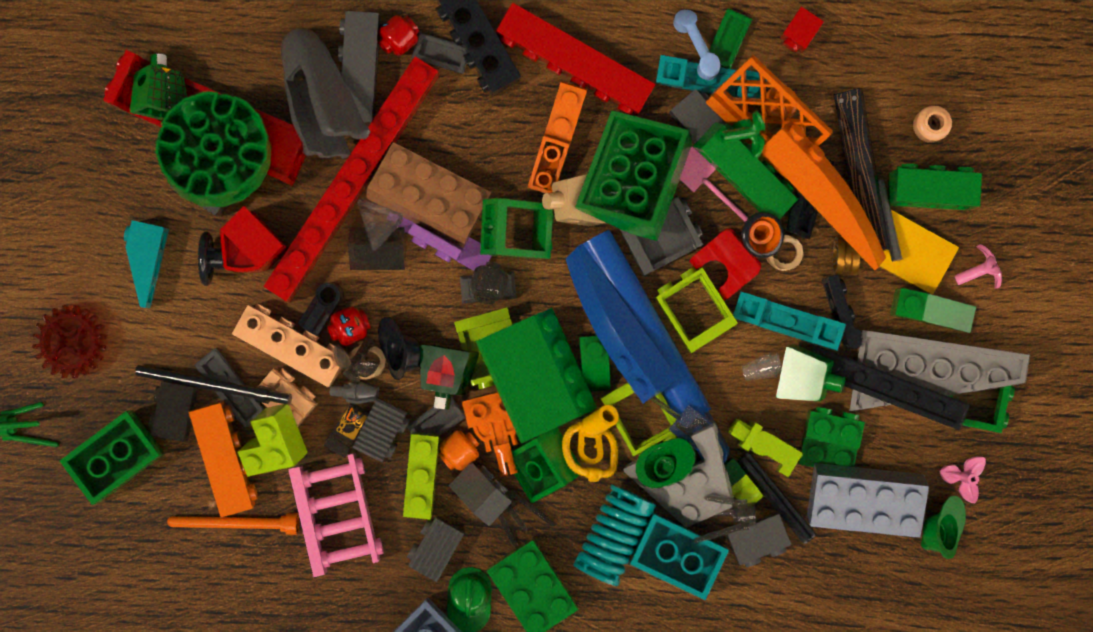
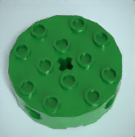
[155,91,272,207]

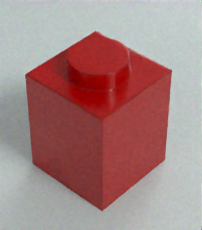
[780,6,824,53]

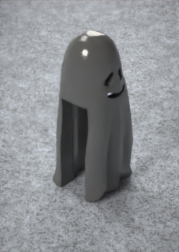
[281,28,370,159]

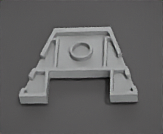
[623,423,735,528]

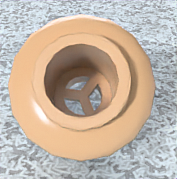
[913,105,952,143]

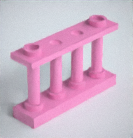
[288,453,384,577]

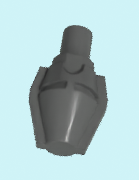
[330,381,380,404]

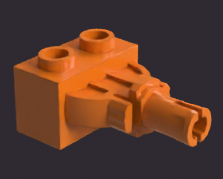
[462,392,518,477]

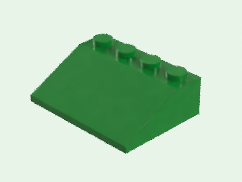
[575,110,692,241]
[475,308,597,443]

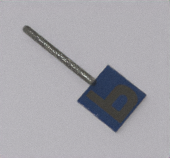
[651,396,713,450]

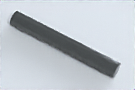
[878,180,902,262]

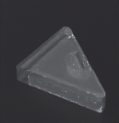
[358,198,403,251]

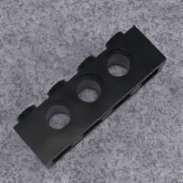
[435,0,521,97]

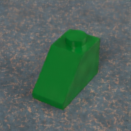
[579,336,611,392]

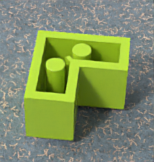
[238,404,308,477]

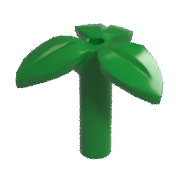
[719,111,765,159]

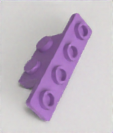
[387,211,492,274]

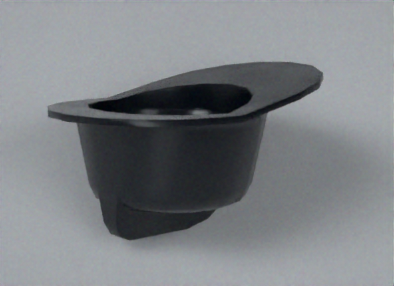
[378,317,421,380]

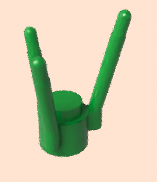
[0,402,59,447]

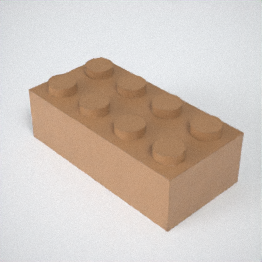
[366,142,491,248]

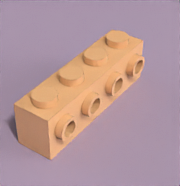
[232,303,346,387]

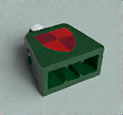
[420,344,479,410]

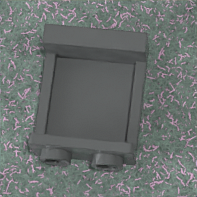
[618,196,704,276]

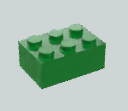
[887,164,982,211]
[59,410,165,505]
[486,537,578,632]

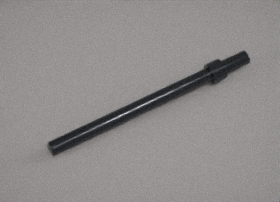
[135,365,292,405]

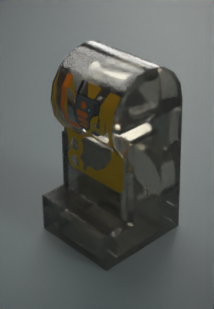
[324,403,370,458]

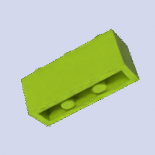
[403,432,440,519]

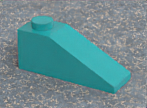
[124,220,169,309]

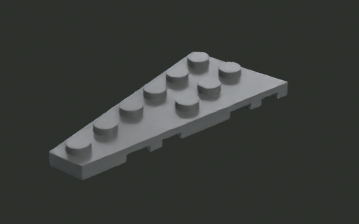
[850,330,1030,411]

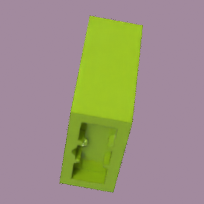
[655,267,738,353]
[600,383,681,456]

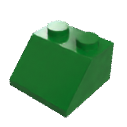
[507,427,581,503]

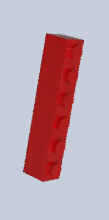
[496,2,656,116]

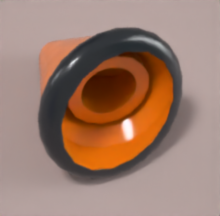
[742,211,784,258]

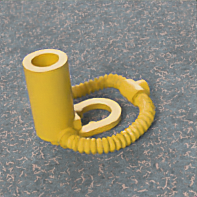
[562,405,619,482]

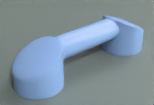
[673,10,721,80]

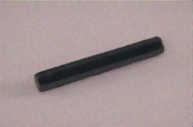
[737,452,816,544]

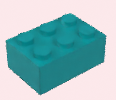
[629,512,729,600]

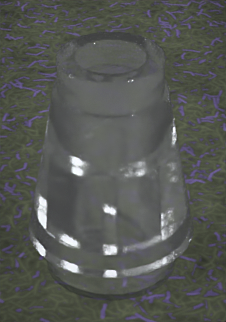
[742,351,782,381]

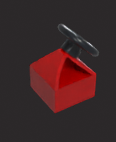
[198,206,289,286]

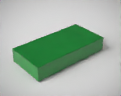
[709,8,752,69]

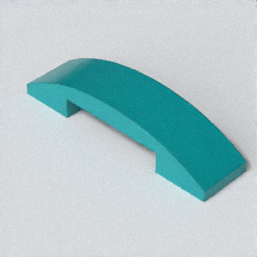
[656,55,767,99]
[733,292,846,351]

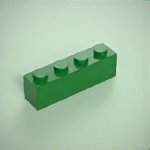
[693,122,798,220]

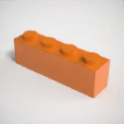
[189,400,258,517]

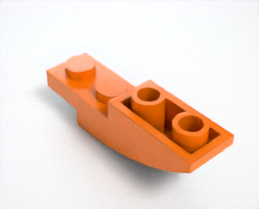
[527,81,588,193]

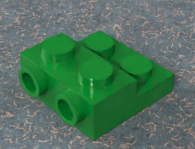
[797,407,865,467]

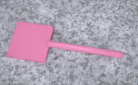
[680,146,748,222]

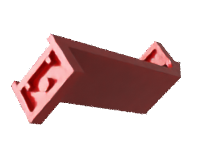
[103,50,307,187]

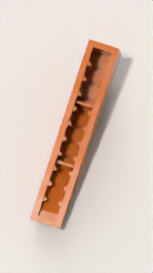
[762,120,886,270]

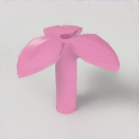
[954,244,1002,289]
[940,456,986,504]

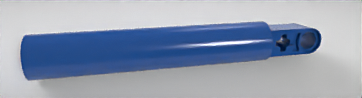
[583,229,730,463]

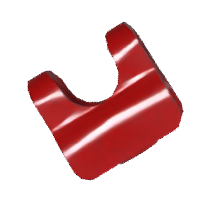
[689,228,761,301]

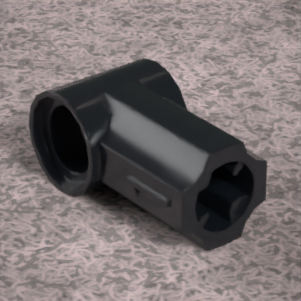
[298,283,344,336]

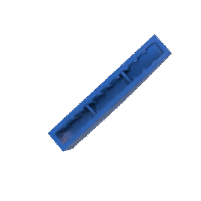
[566,244,678,403]

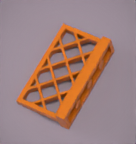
[706,55,833,178]

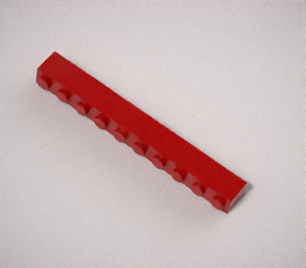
[263,56,440,302]

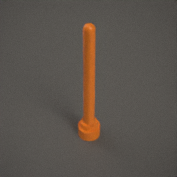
[167,513,299,535]

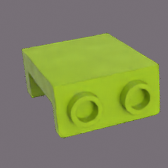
[454,308,512,389]

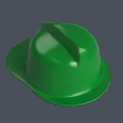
[636,438,695,488]
[921,496,966,559]
[447,567,492,632]

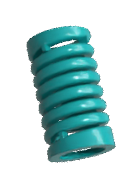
[573,484,656,587]

